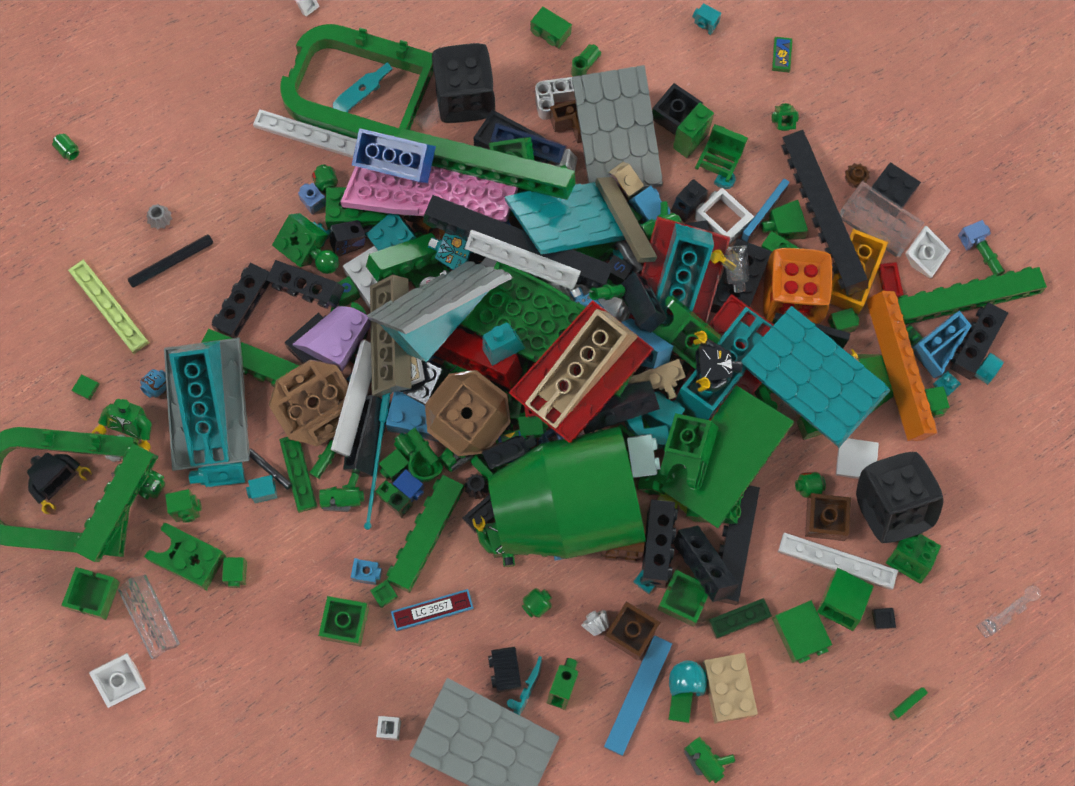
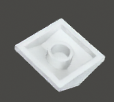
[905,226,951,278]
[89,653,146,708]

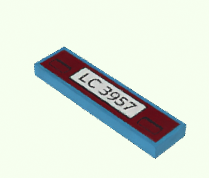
[741,179,790,242]
[391,589,474,632]

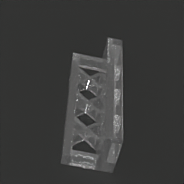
[118,574,180,659]

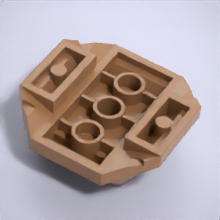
[269,359,348,446]
[425,370,511,456]

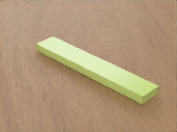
[68,259,149,354]

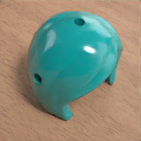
[669,660,707,697]

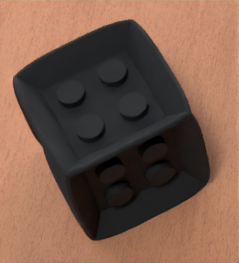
[432,43,495,123]
[856,452,944,543]

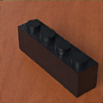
[583,381,660,434]
[343,395,391,477]

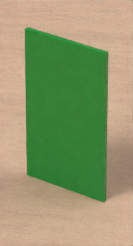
[661,385,794,528]

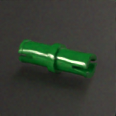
[976,240,1005,276]
[589,285,625,300]
[406,427,439,466]
[309,440,336,479]

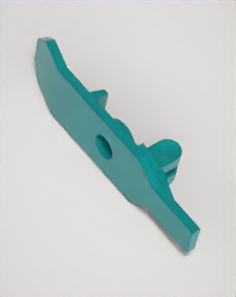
[333,62,393,113]
[507,656,542,715]

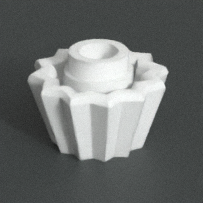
[581,610,610,636]

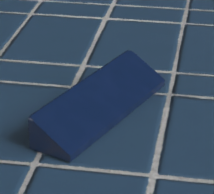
[491,123,567,164]

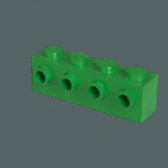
[366,233,439,282]

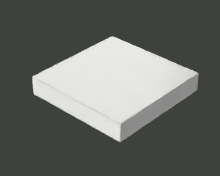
[836,438,879,479]

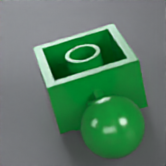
[272,213,339,274]

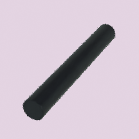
[249,448,292,490]

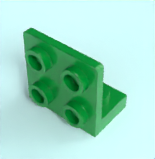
[886,534,941,584]

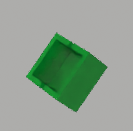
[61,567,120,620]
[657,570,708,627]

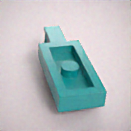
[189,462,245,487]

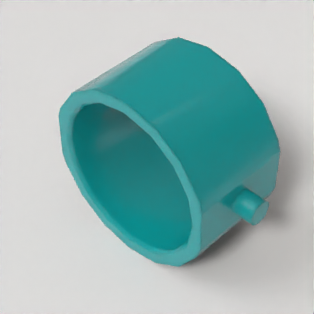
[974,353,1004,385]

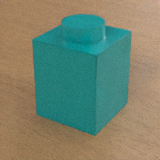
[246,475,278,504]

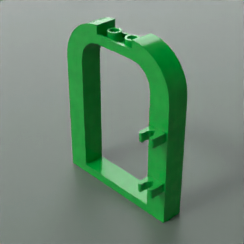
[280,24,434,139]
[0,427,139,557]

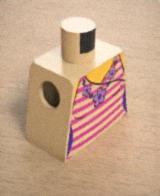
[608,162,644,201]

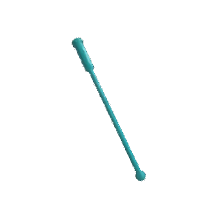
[364,393,392,530]

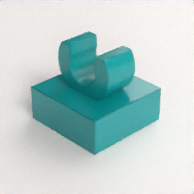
[933,370,961,397]

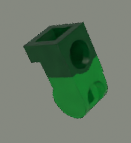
[375,480,413,518]

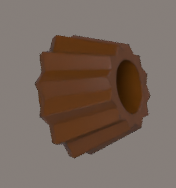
[845,163,870,188]

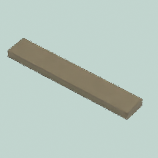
[595,177,657,263]

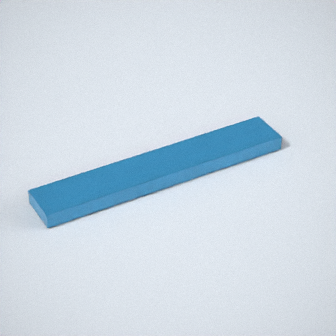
[604,635,672,756]

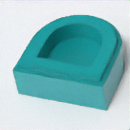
[714,168,736,189]

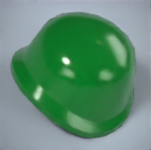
[408,451,443,482]

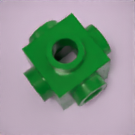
[771,103,799,131]
[638,466,665,495]

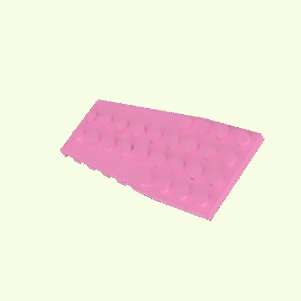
[341,166,518,222]

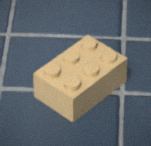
[702,653,758,724]

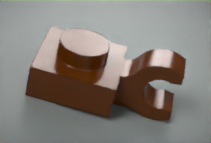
[404,215,434,234]

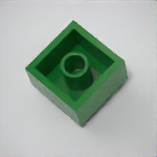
[318,596,369,647]

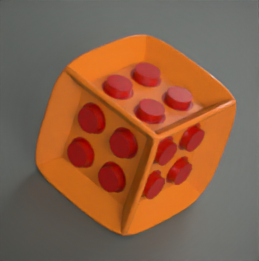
[763,248,832,324]

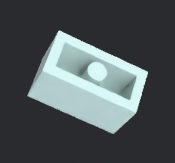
[627,434,660,478]

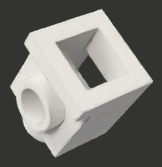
[376,716,401,741]

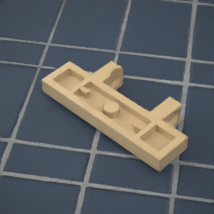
[628,359,686,400]

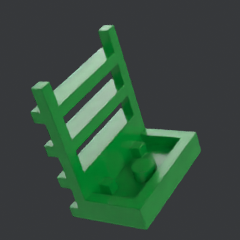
[695,124,748,183]

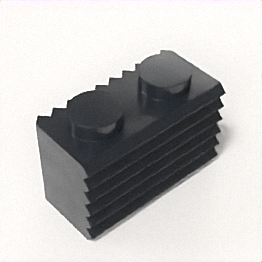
[488,647,521,693]

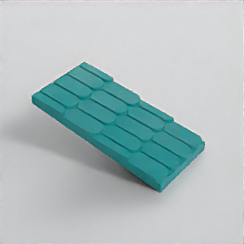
[505,182,626,254]
[741,306,890,448]

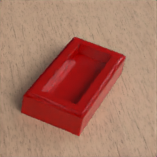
[878,262,904,298]

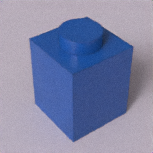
[393,469,424,502]

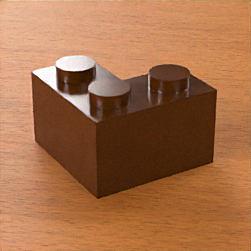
[550,100,582,143]

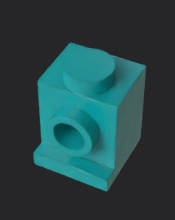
[692,3,721,35]

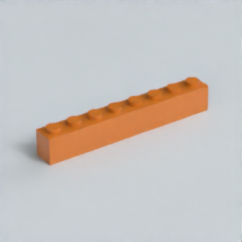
[866,291,937,441]

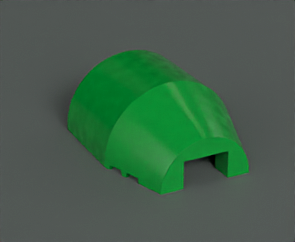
[488,426,646,559]

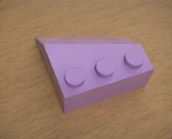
[292,306,371,372]

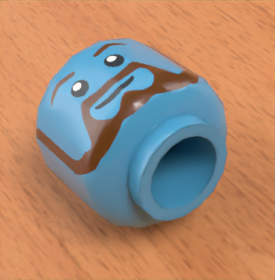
[140,369,167,398]

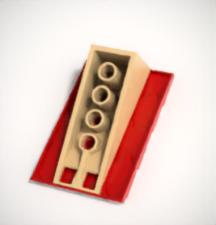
[509,300,654,443]

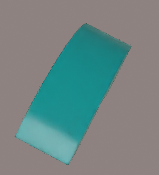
[624,416,669,449]

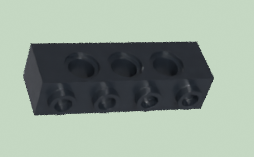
[266,260,345,309]
[212,262,270,338]
[950,302,1008,380]
[673,525,739,602]

